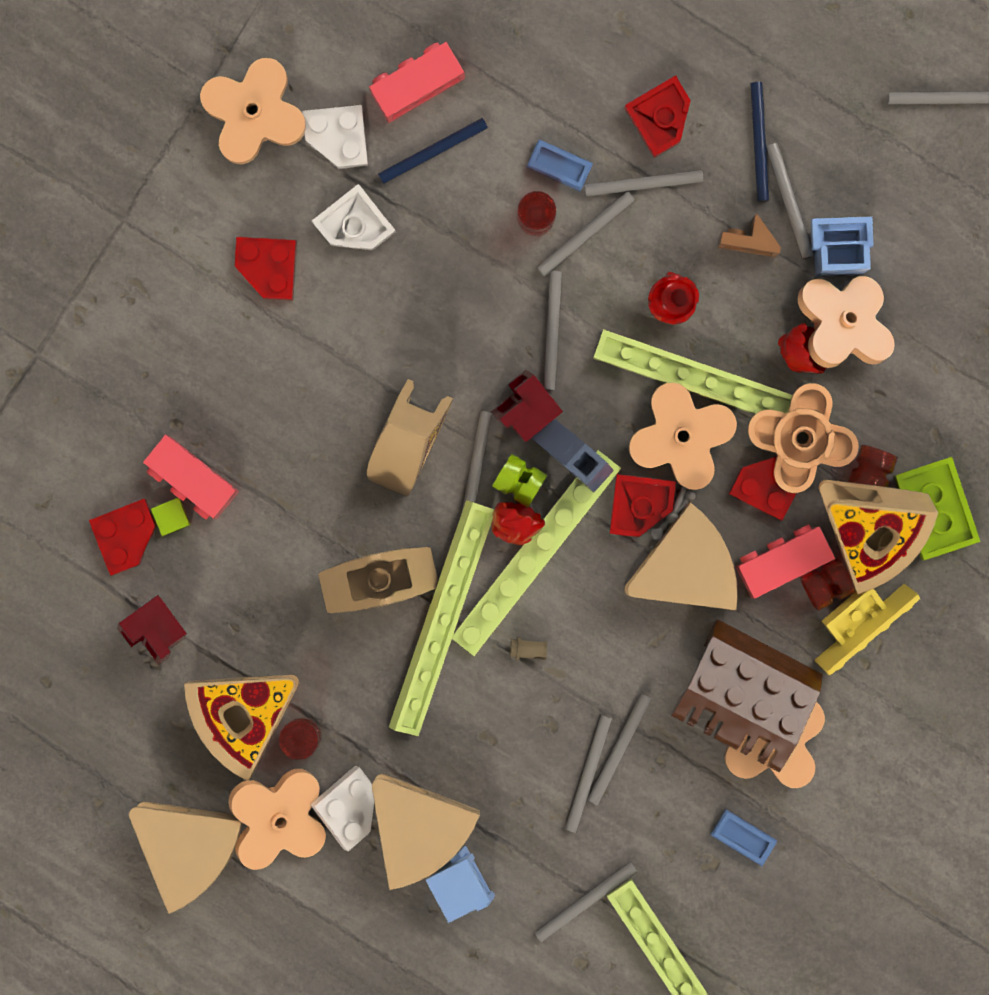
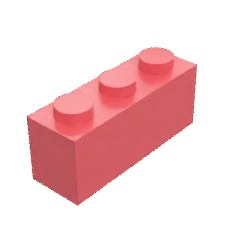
[369,42,465,123]
[143,434,239,520]
[735,524,835,599]

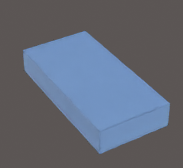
[527,139,593,192]
[710,809,777,866]

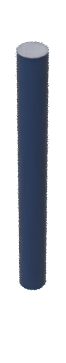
[750,82,769,202]
[378,118,488,184]

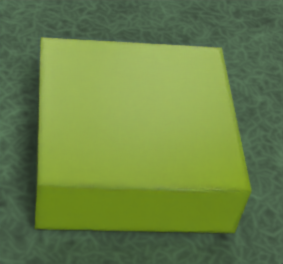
[151,498,191,537]

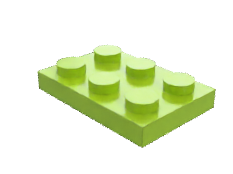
[893,457,981,561]

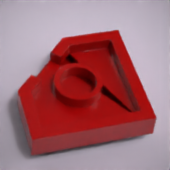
[624,75,691,158]
[234,237,297,301]
[728,456,796,521]
[609,474,676,537]
[89,498,157,576]

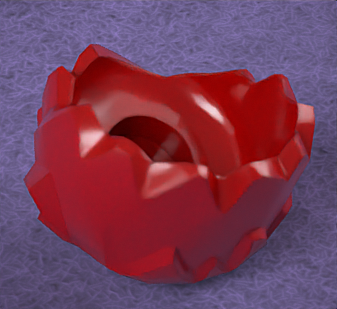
[648,272,699,325]
[778,323,827,374]
[491,502,545,545]

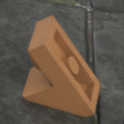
[718,214,781,257]

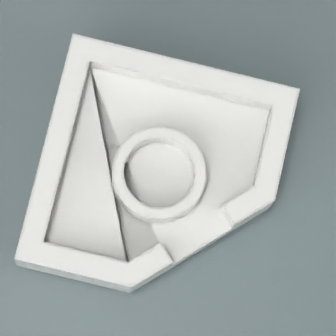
[303,105,368,169]
[312,184,396,250]
[310,766,374,852]

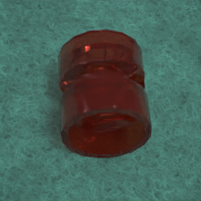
[517,191,556,236]
[848,445,898,487]
[800,558,856,611]
[279,717,322,760]

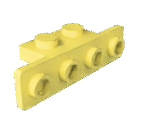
[815,584,920,675]

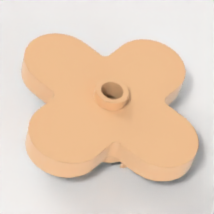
[200,58,306,164]
[798,276,895,368]
[629,383,737,490]
[748,383,859,493]
[724,702,825,788]
[229,769,326,870]

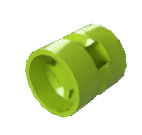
[492,454,548,508]

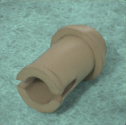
[510,637,547,661]

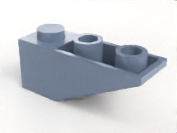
[532,419,614,493]

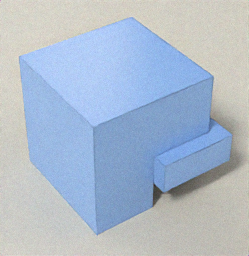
[811,217,874,277]
[426,846,495,923]

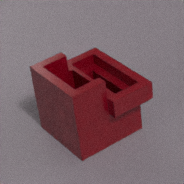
[491,370,563,442]
[117,595,187,665]

